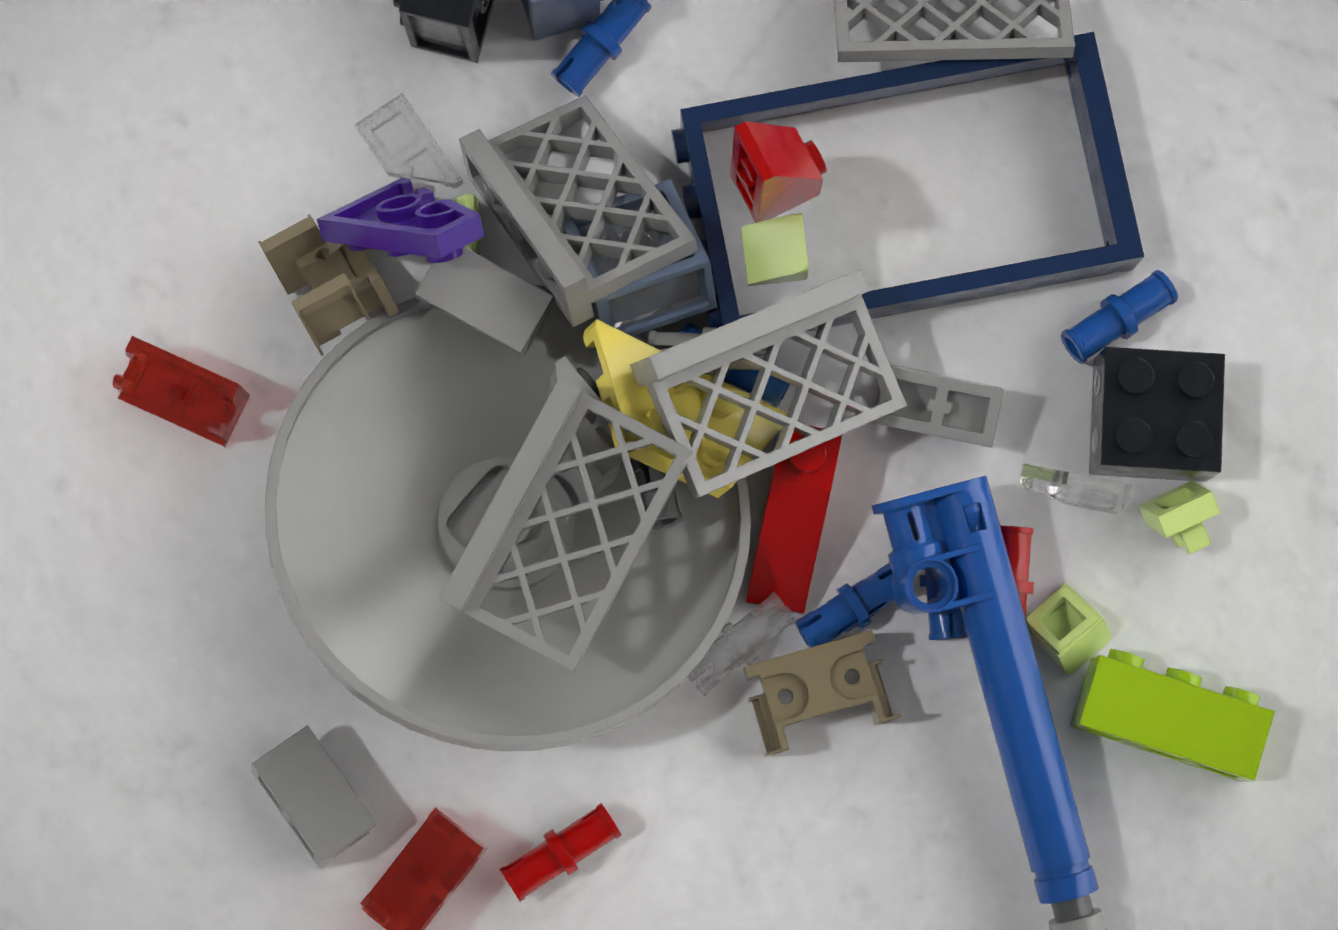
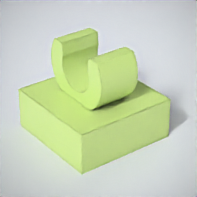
[1139,481,1220,555]

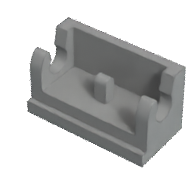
[415,247,553,356]
[874,364,1004,448]
[251,725,377,869]

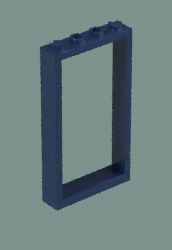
[671,32,1144,332]

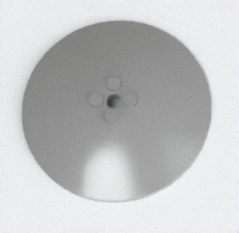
[265,285,751,751]

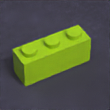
[1070,649,1275,782]

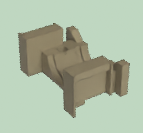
[258,214,400,356]
[743,630,901,757]

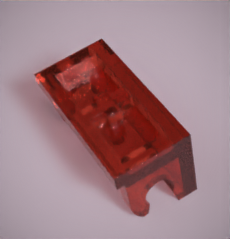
[112,336,250,447]
[360,807,488,930]

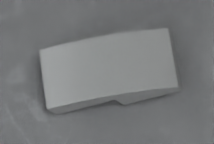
[548,356,622,495]

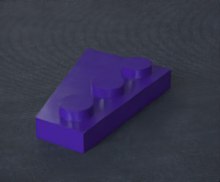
[317,177,485,263]

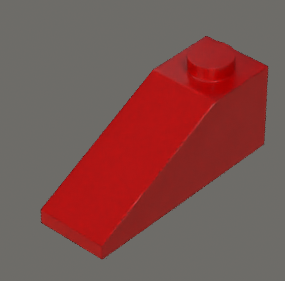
[730,121,827,223]
[746,425,843,615]

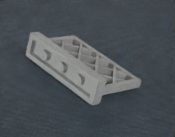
[834,0,1075,62]
[459,95,698,327]
[630,269,907,499]
[439,377,693,673]

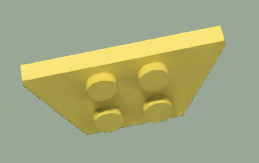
[583,319,787,498]

